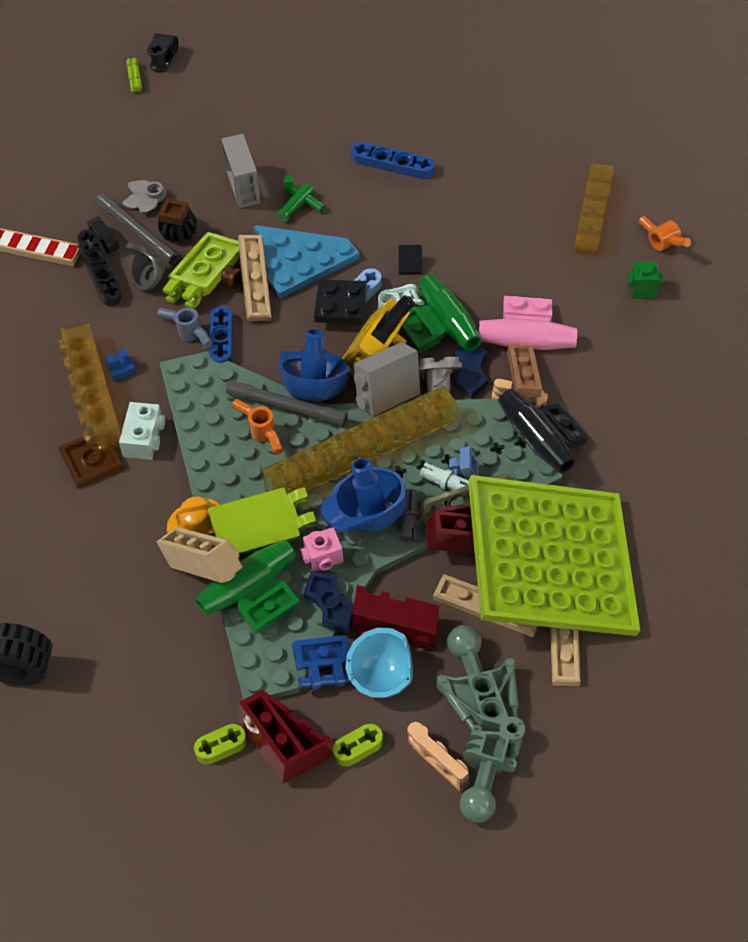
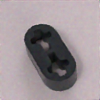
[87,216,120,254]

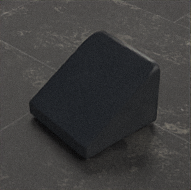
[399,245,422,274]

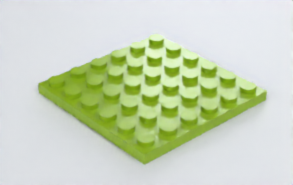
[468,475,640,636]

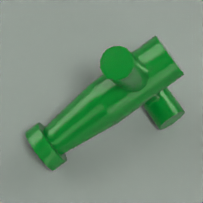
[276,175,325,223]

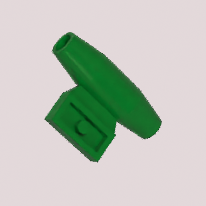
[401,274,481,353]
[195,540,300,635]

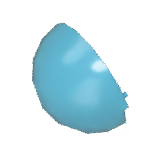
[346,628,413,698]

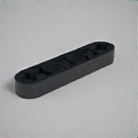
[77,230,122,306]

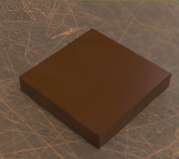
[58,428,124,489]

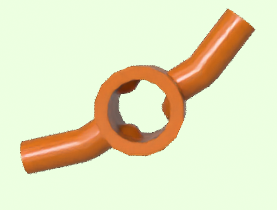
[638,216,691,251]
[232,399,283,455]

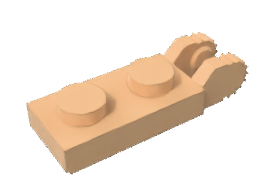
[407,721,469,791]

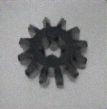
[158,208,197,243]

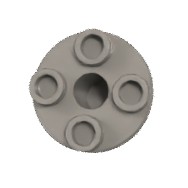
[418,357,462,395]

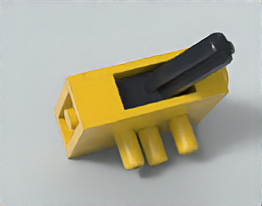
[342,295,415,376]

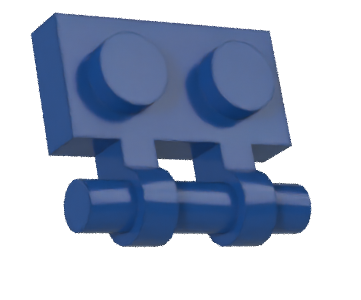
[292,635,351,690]

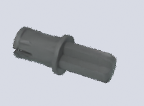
[400,489,420,542]

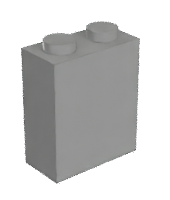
[354,342,420,416]

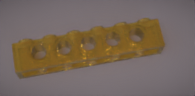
[58,322,121,453]

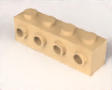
[156,527,242,583]

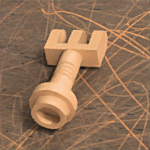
[492,379,548,409]

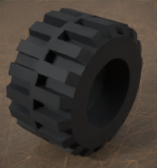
[0,623,53,686]

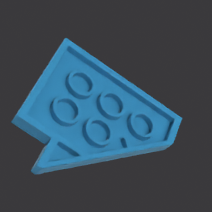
[254,225,360,299]

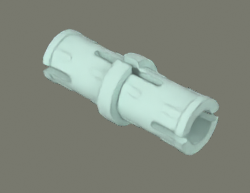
[420,462,468,490]

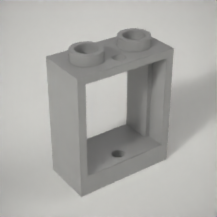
[221,134,261,208]

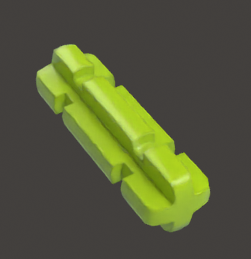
[126,57,142,93]

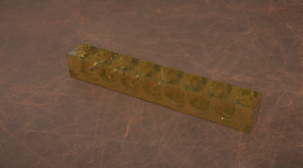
[262,385,457,494]

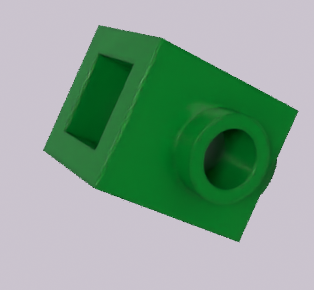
[627,261,663,299]

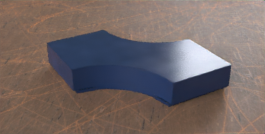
[453,345,488,398]
[304,571,354,633]

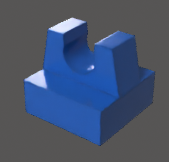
[103,349,136,382]

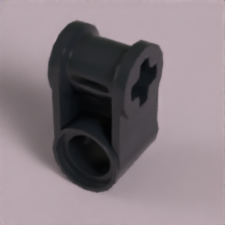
[147,33,179,72]

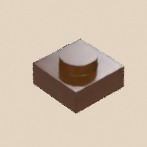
[158,198,189,226]

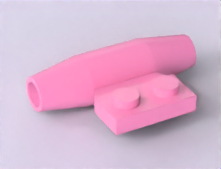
[478,296,577,350]

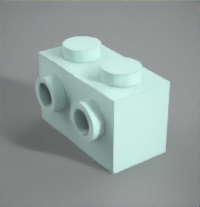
[119,402,165,460]

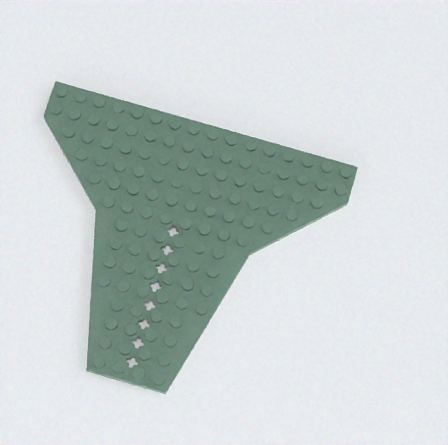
[159,351,562,700]

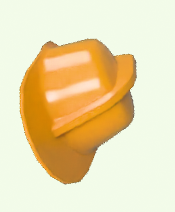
[167,496,220,535]

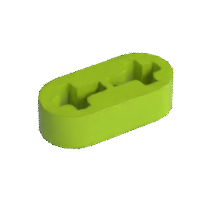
[194,724,247,765]
[333,724,383,767]

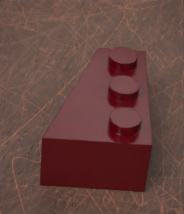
[425,504,475,554]
[353,585,439,649]
[237,690,333,784]

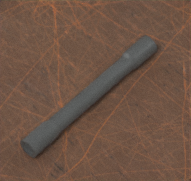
[96,193,179,265]
[226,380,348,427]

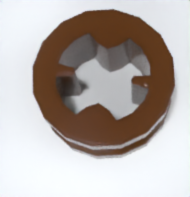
[221,265,242,289]

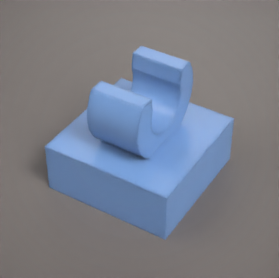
[449,446,478,480]

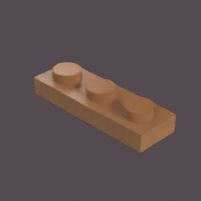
[507,344,542,398]

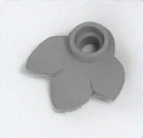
[122,180,167,214]

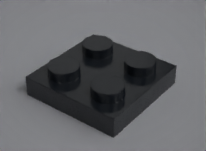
[314,279,367,325]

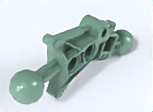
[436,625,525,823]

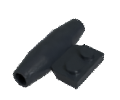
[498,389,589,473]

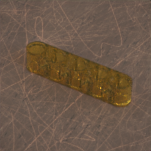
[574,162,614,254]

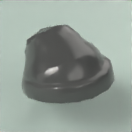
[126,242,166,291]

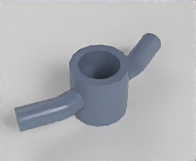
[158,308,213,349]

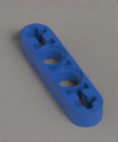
[351,142,435,179]

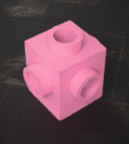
[300,527,344,572]

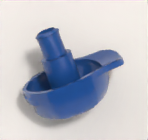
[278,329,350,402]
[321,458,406,532]

